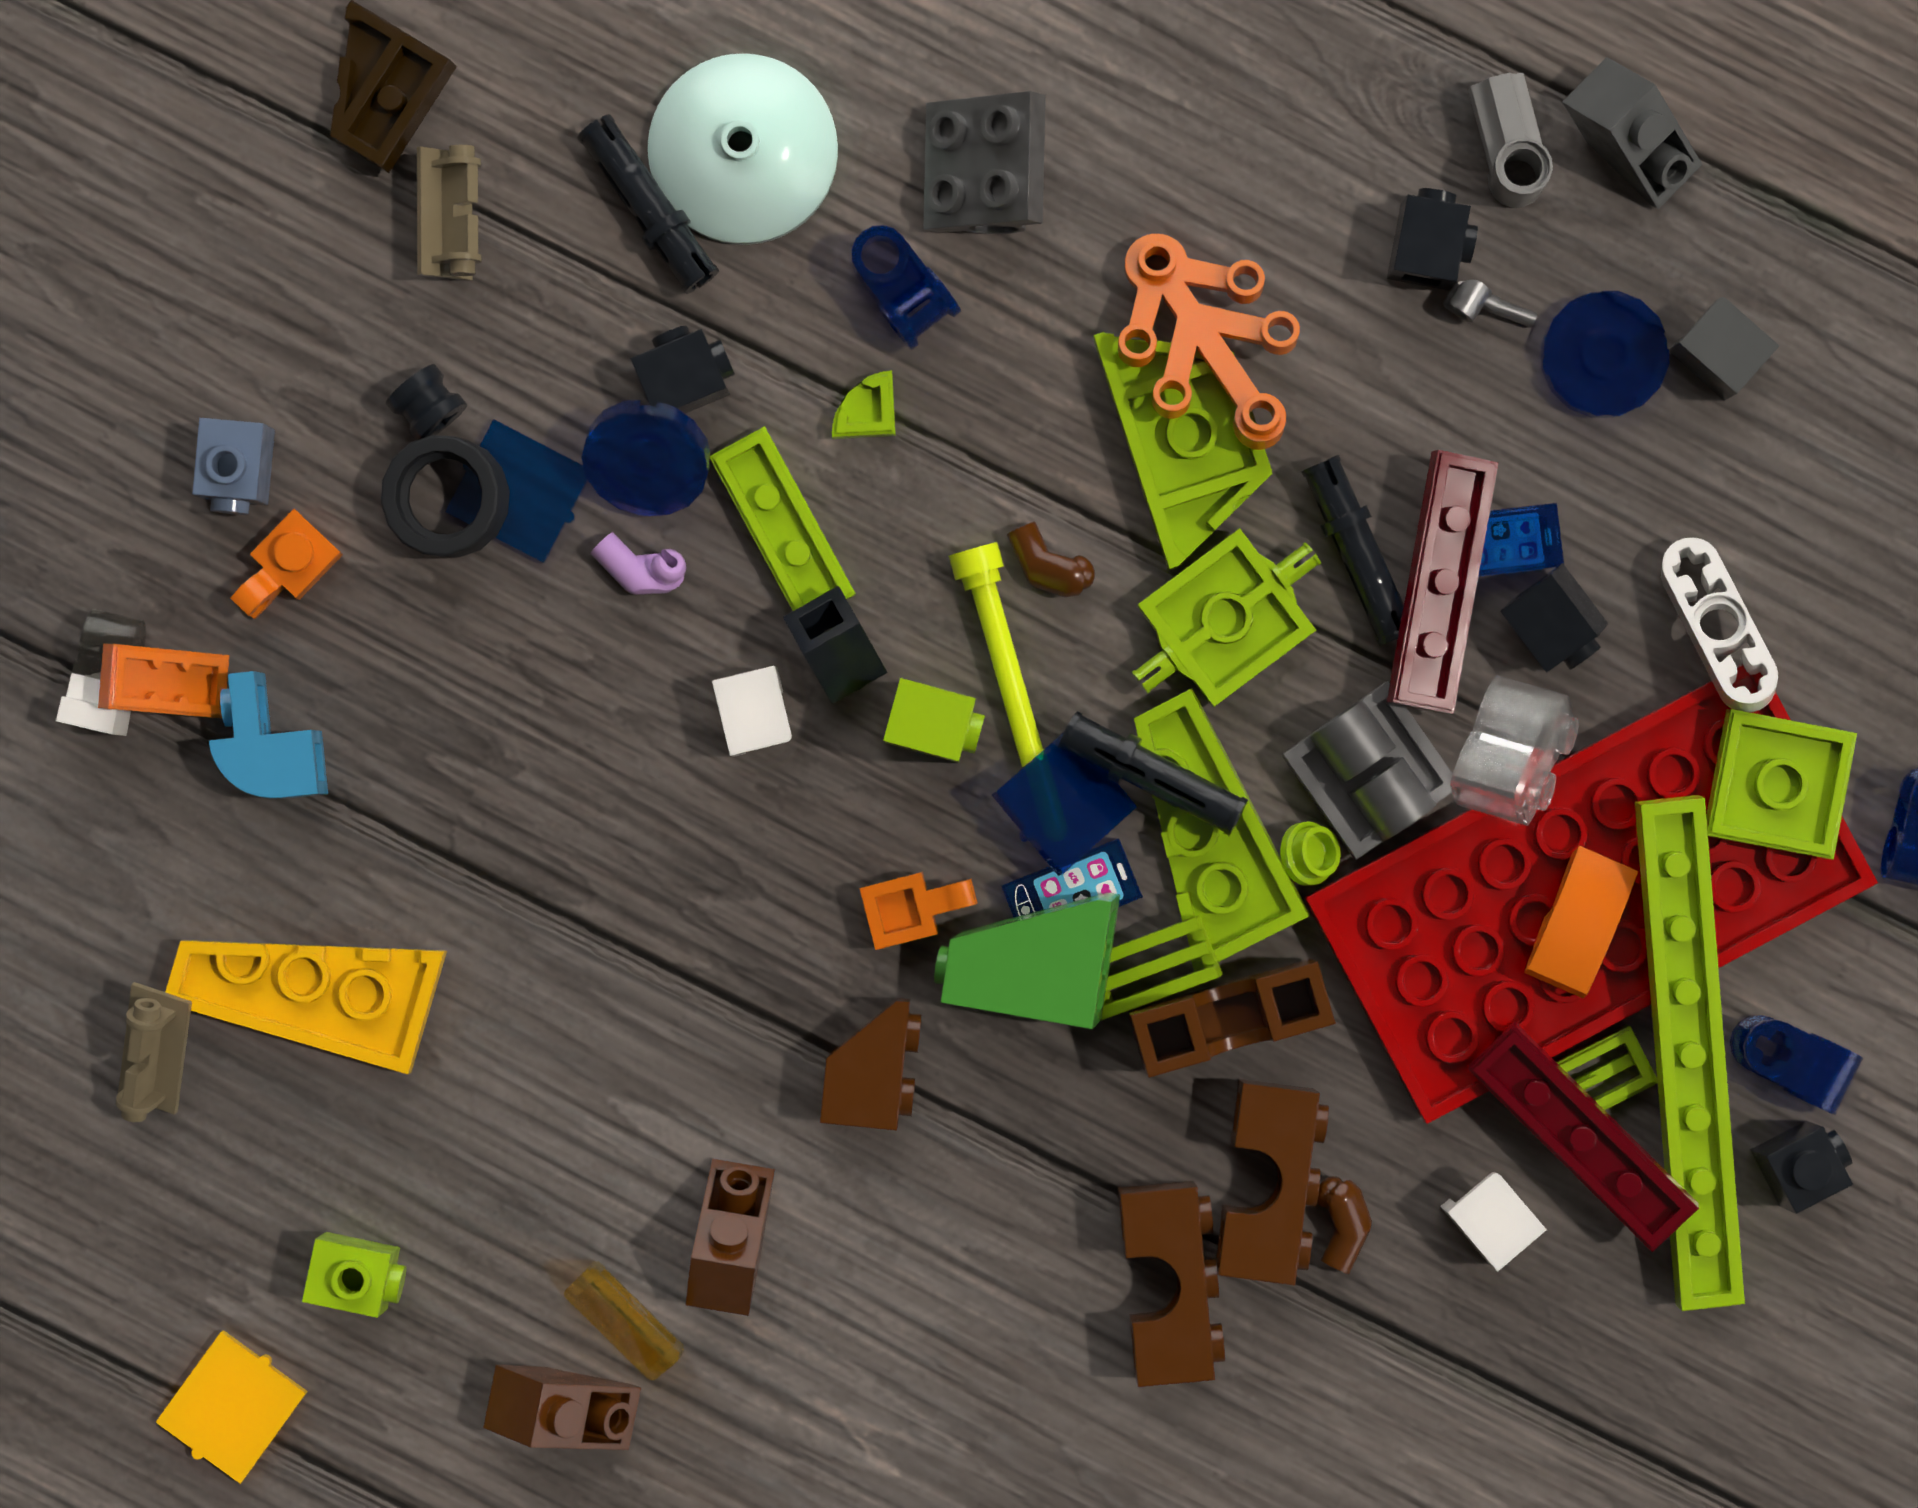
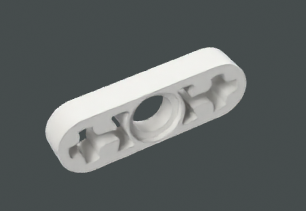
[1661,538,1778,712]

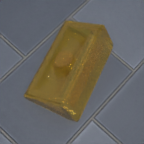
[564,1261,685,1381]

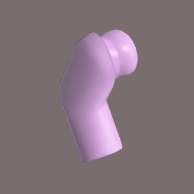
[590,532,686,595]

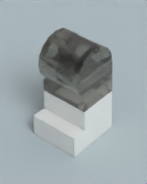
[56,609,146,736]

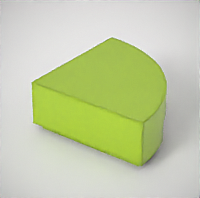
[832,370,896,439]

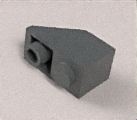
[1562,57,1703,209]

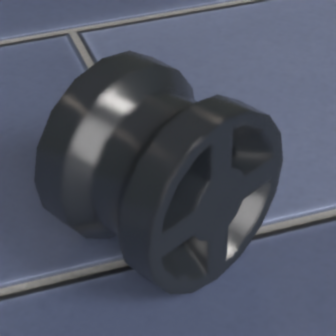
[386,364,468,440]

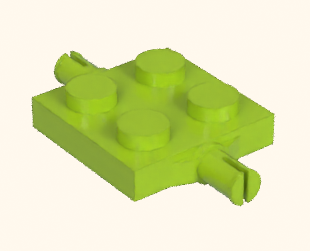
[1132,528,1321,707]

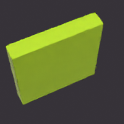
[1706,709,1857,860]

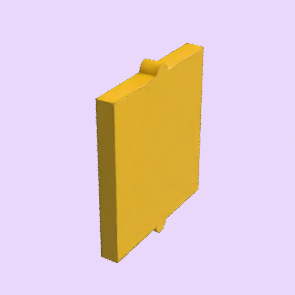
[156,1330,308,1484]

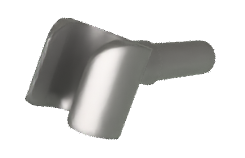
[1443,280,1537,327]

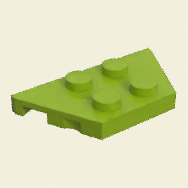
[1093,332,1273,570]

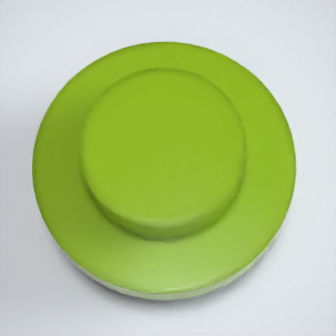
[1280,821,1341,886]

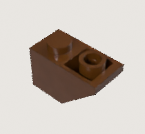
[820,998,922,1131]
[686,1159,775,1316]
[483,1365,641,1450]

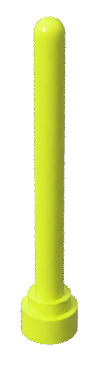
[948,542,1066,843]

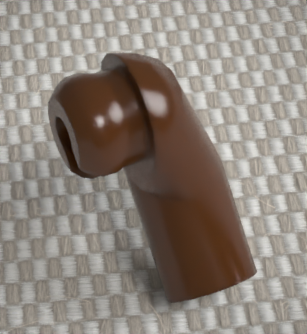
[1007,522,1095,597]
[1317,1176,1372,1274]

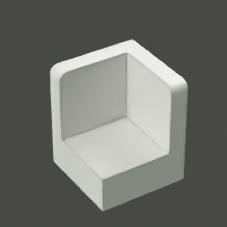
[712,666,792,757]
[1440,1172,1547,1272]

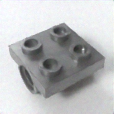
[923,91,1046,234]
[1282,681,1461,859]

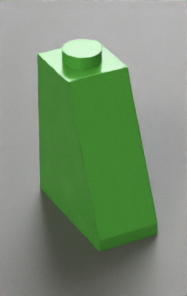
[934,892,1120,1029]

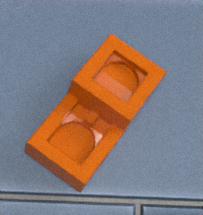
[1524,846,1638,998]

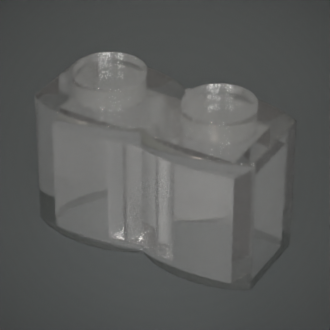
[1450,675,1579,826]

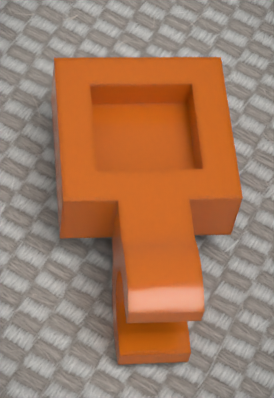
[230,509,343,619]
[859,872,978,950]

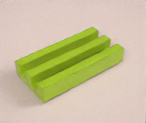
[1101,915,1223,1020]
[1555,1024,1657,1110]

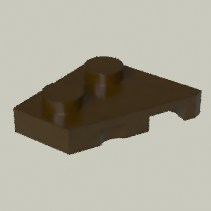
[330,0,457,173]

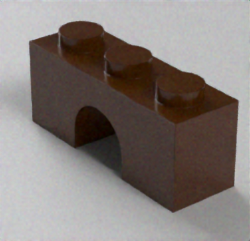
[1127,959,1336,1078]
[1215,1079,1329,1285]
[1118,1181,1225,1387]

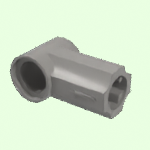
[1468,72,1553,208]

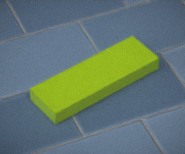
[709,426,856,611]

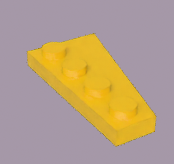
[165,940,447,1074]

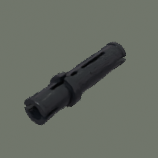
[577,114,719,294]
[1301,455,1404,646]
[1058,711,1248,836]

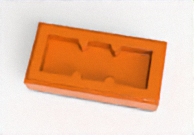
[98,644,230,718]

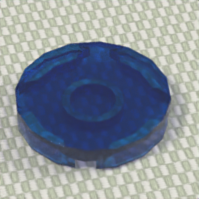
[1541,291,1669,418]
[581,400,710,516]

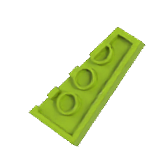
[1134,688,1310,971]

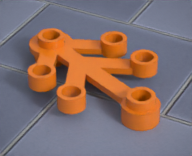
[1118,234,1300,450]

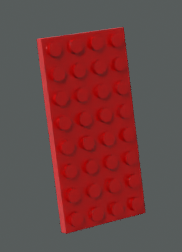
[1304,663,1878,1124]

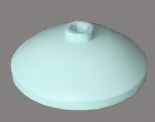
[648,54,838,245]

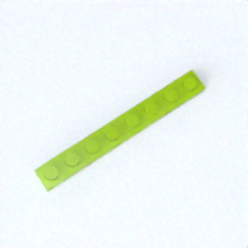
[1635,795,1745,1311]

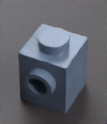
[192,418,275,515]

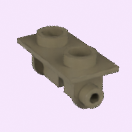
[417,145,482,281]
[116,982,192,1122]

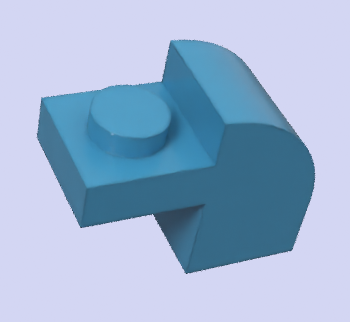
[209,671,328,798]

